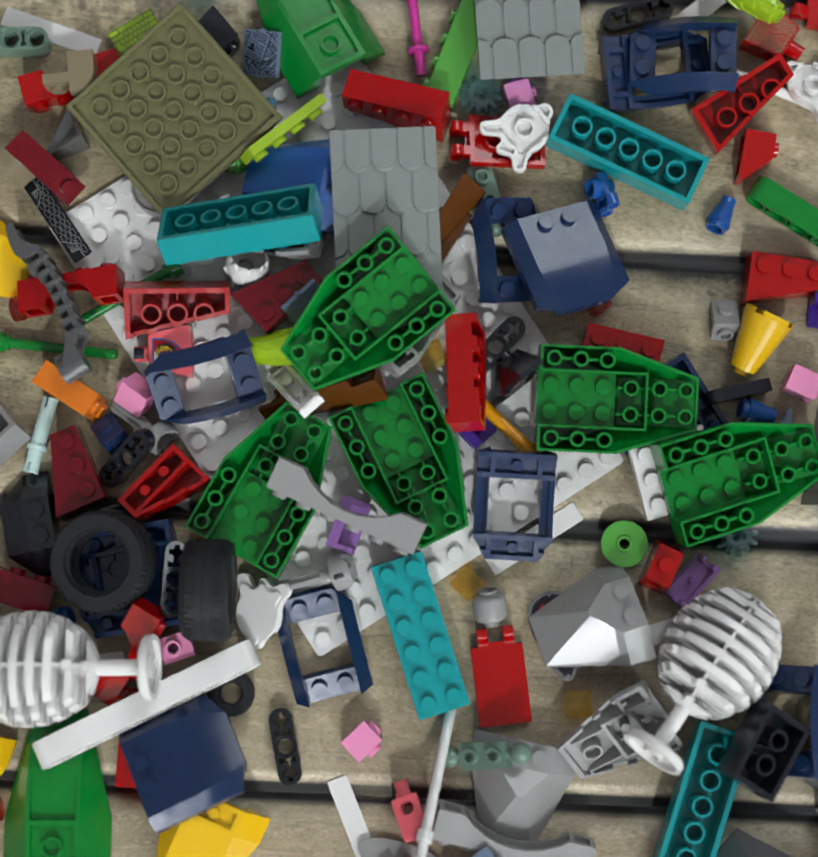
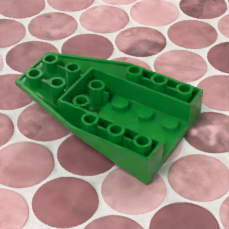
[280,224,456,391]
[533,344,699,454]
[328,372,469,549]
[184,401,333,579]
[649,422,818,548]

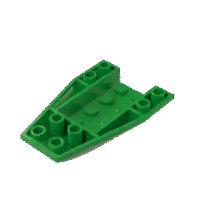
[256,0,385,99]
[4,709,112,857]

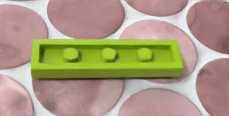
[240,93,327,165]

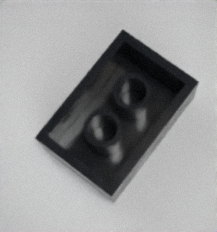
[716,700,811,802]

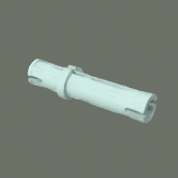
[22,396,59,475]

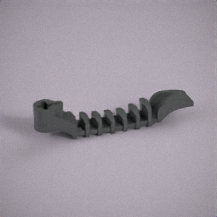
[6,222,92,384]

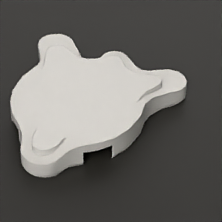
[786,61,818,123]
[479,103,553,174]
[236,573,292,650]

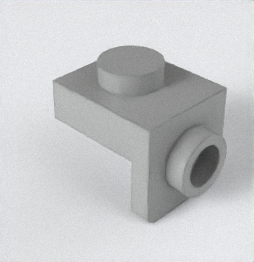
[710,300,740,341]

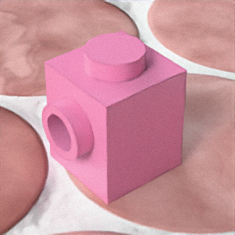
[502,78,538,109]
[779,364,818,403]
[113,372,154,418]
[159,632,198,665]
[341,719,383,762]

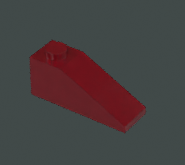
[4,129,85,206]

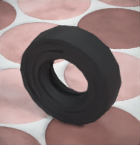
[207,674,255,717]

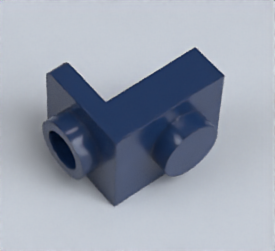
[90,411,129,456]

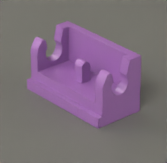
[326,495,371,555]
[663,553,721,609]

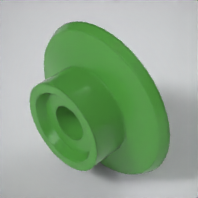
[601,520,648,567]

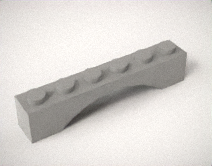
[266,456,428,556]
[432,799,596,857]

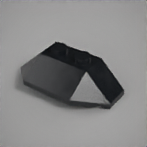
[0,471,60,577]

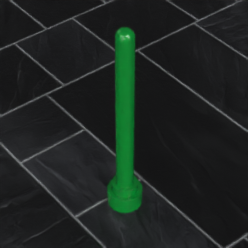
[81,264,184,325]
[0,331,118,360]

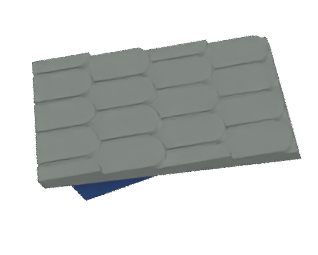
[474,0,585,80]
[329,126,443,292]

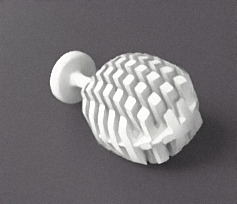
[624,587,782,775]
[0,610,162,728]

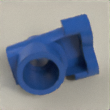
[584,172,620,217]

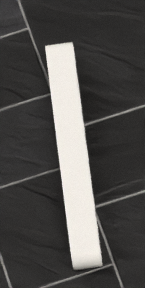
[32,640,261,770]

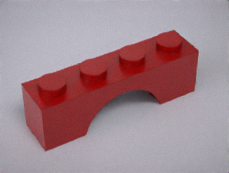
[17,48,120,113]
[17,263,125,318]
[93,597,167,706]

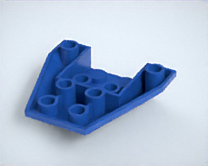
[242,139,334,234]

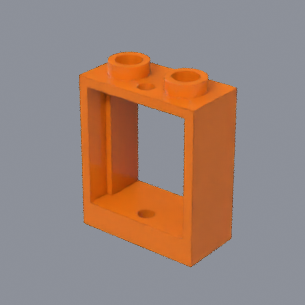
[31,360,108,422]

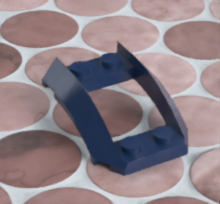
[628,16,739,97]
[597,31,709,111]
[470,197,540,303]
[143,329,267,425]
[473,446,557,562]
[278,584,373,708]
[758,664,818,780]

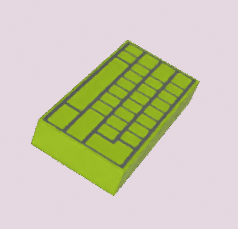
[107,8,159,56]

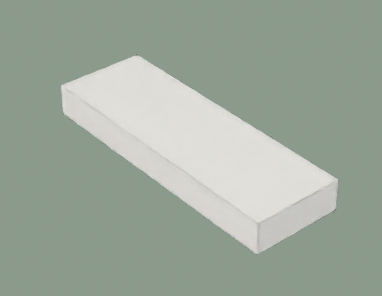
[267,366,324,418]

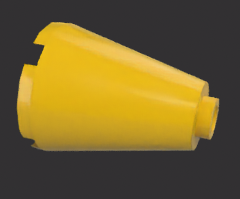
[730,303,794,378]

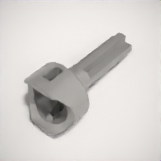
[110,402,181,459]
[282,554,358,594]

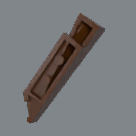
[439,173,486,264]
[258,367,388,420]

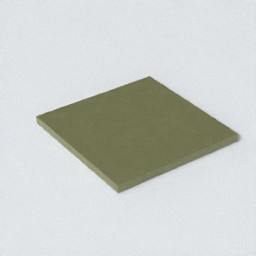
[66,2,283,215]

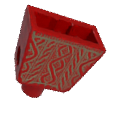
[738,14,805,61]
[637,538,684,594]

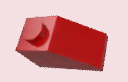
[733,129,779,185]

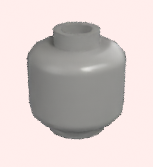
[472,587,508,628]

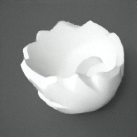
[223,252,270,287]

